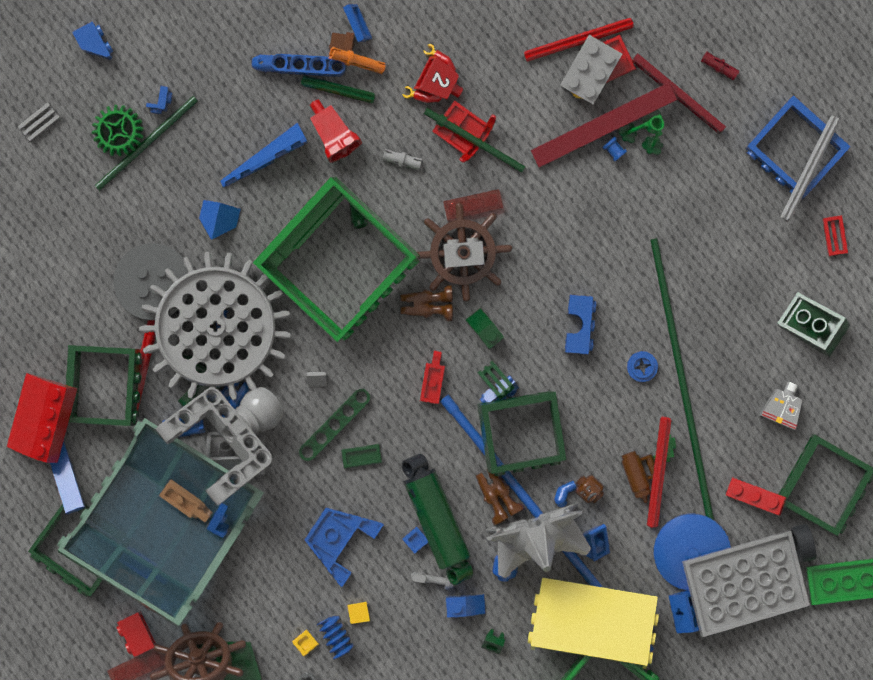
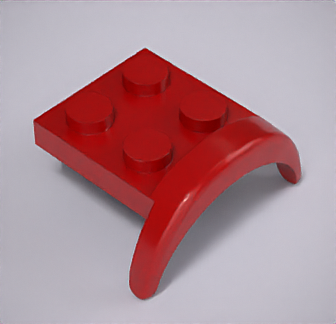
[432,100,496,163]

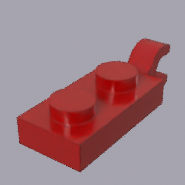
[420,351,445,404]

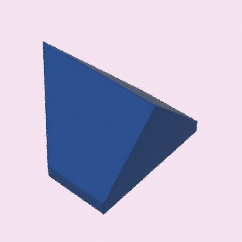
[199,200,241,240]
[583,524,610,562]

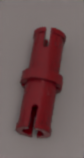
[700,51,740,81]

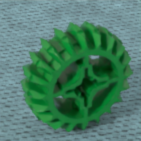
[92,105,144,157]

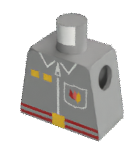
[759,382,802,430]

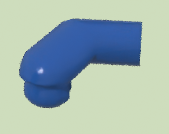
[554,481,577,507]

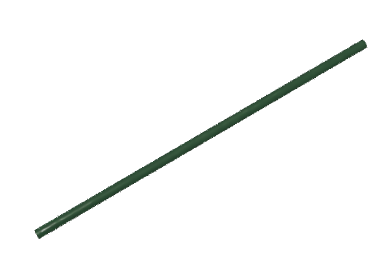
[650,238,714,520]

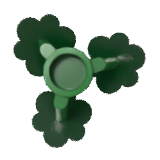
[618,110,664,155]

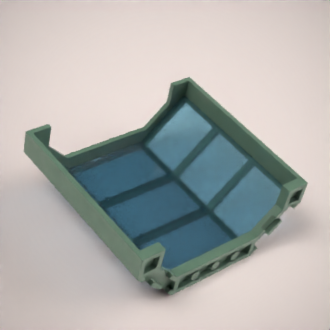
[57,418,264,628]

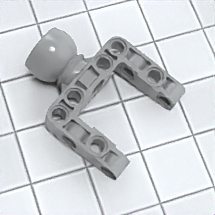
[155,387,283,506]

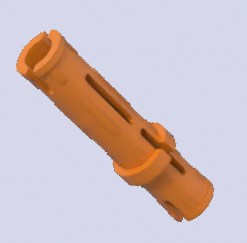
[329,47,386,74]

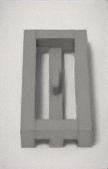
[18,102,60,142]

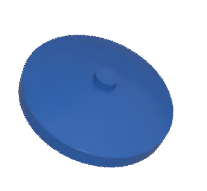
[654,513,731,591]

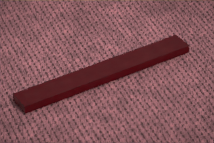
[531,82,677,168]

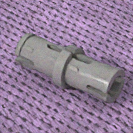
[382,149,422,171]

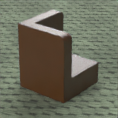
[329,32,355,51]

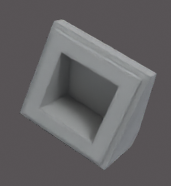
[307,372,327,387]

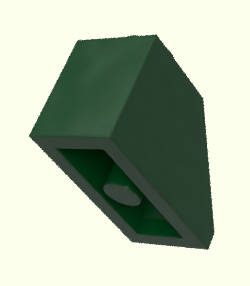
[466,308,504,349]

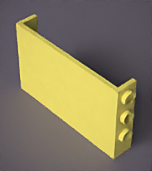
[528,578,659,669]

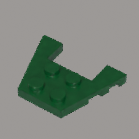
[196,641,262,680]

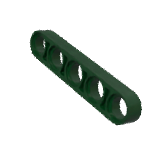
[299,389,370,461]

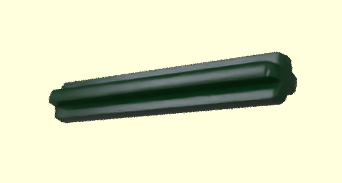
[301,75,376,104]

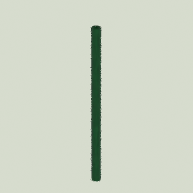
[94,96,198,191]

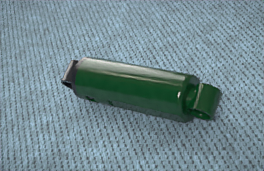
[402,454,473,585]

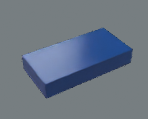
[343,4,372,42]

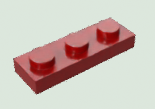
[726,477,787,516]

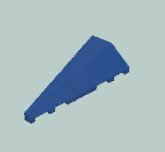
[220,123,308,188]

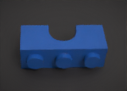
[565,295,596,355]

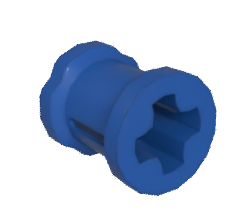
[602,137,627,162]

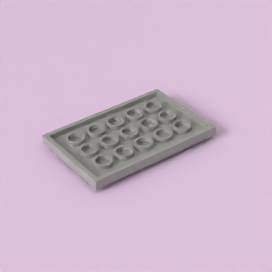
[682,531,810,637]

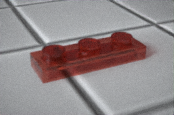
[443,189,503,220]
[107,648,165,680]

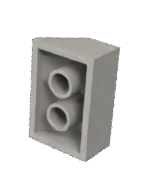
[206,432,266,476]

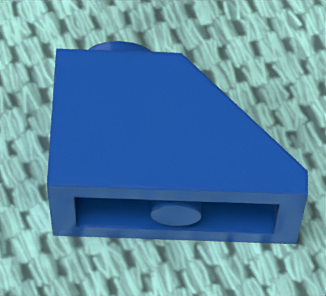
[446,594,485,618]

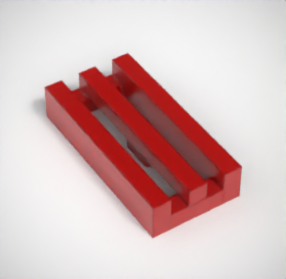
[822,215,848,256]

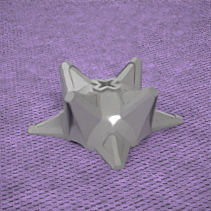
[486,503,591,578]

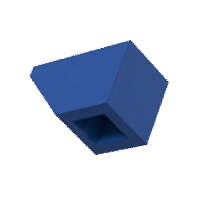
[72,21,113,60]

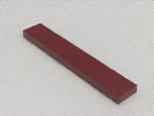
[632,53,726,134]

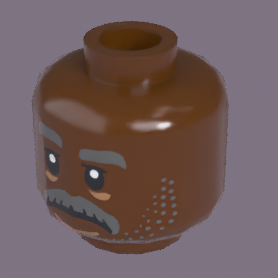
[576,475,604,504]

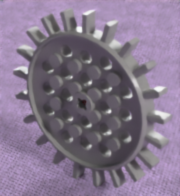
[139,252,290,402]

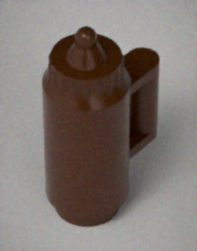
[621,451,655,503]

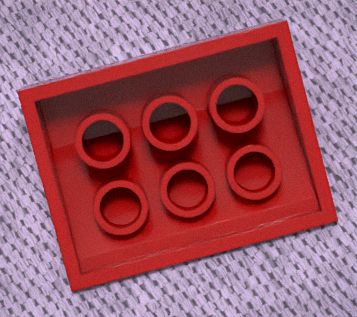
[7,373,77,463]

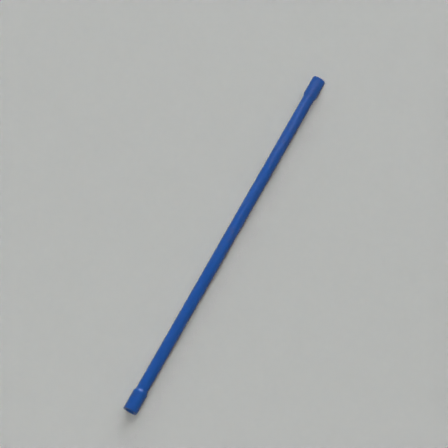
[440,394,654,652]

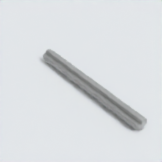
[781,116,840,221]

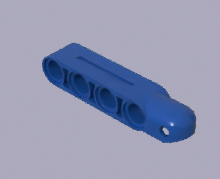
[252,54,346,77]

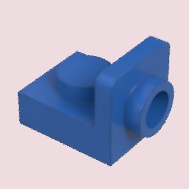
[207,503,229,538]

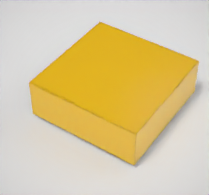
[348,601,370,624]
[292,629,319,656]

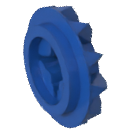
[627,351,658,382]

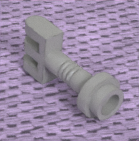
[411,572,453,590]

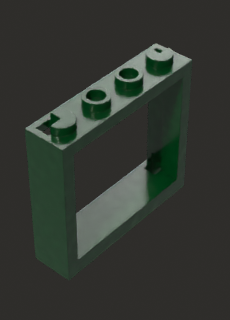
[66,345,143,426]
[477,391,566,476]
[778,434,873,536]
[28,504,133,597]

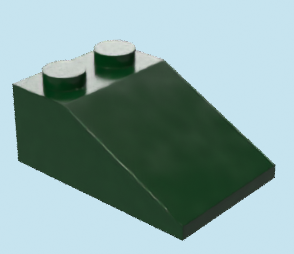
[777,292,850,357]

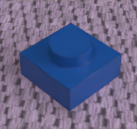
[402,527,428,554]

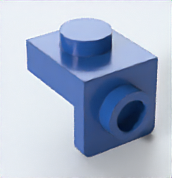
[146,86,173,114]

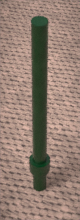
[423,108,525,173]

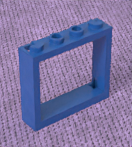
[745,95,850,199]

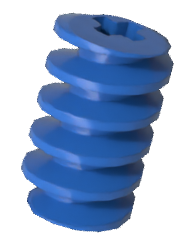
[316,616,354,660]

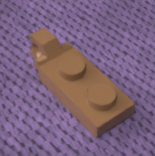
[159,479,212,522]

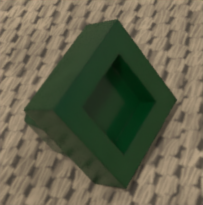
[481,629,505,654]

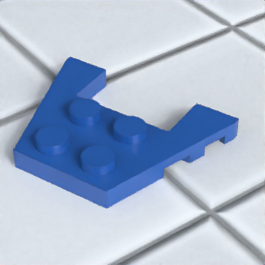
[304,507,384,587]

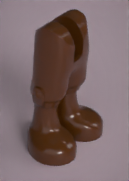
[400,285,453,322]
[476,469,525,526]

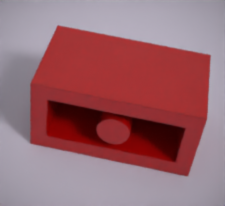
[117,611,157,657]

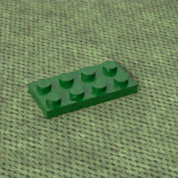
[806,558,873,605]

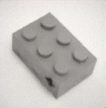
[560,35,622,104]

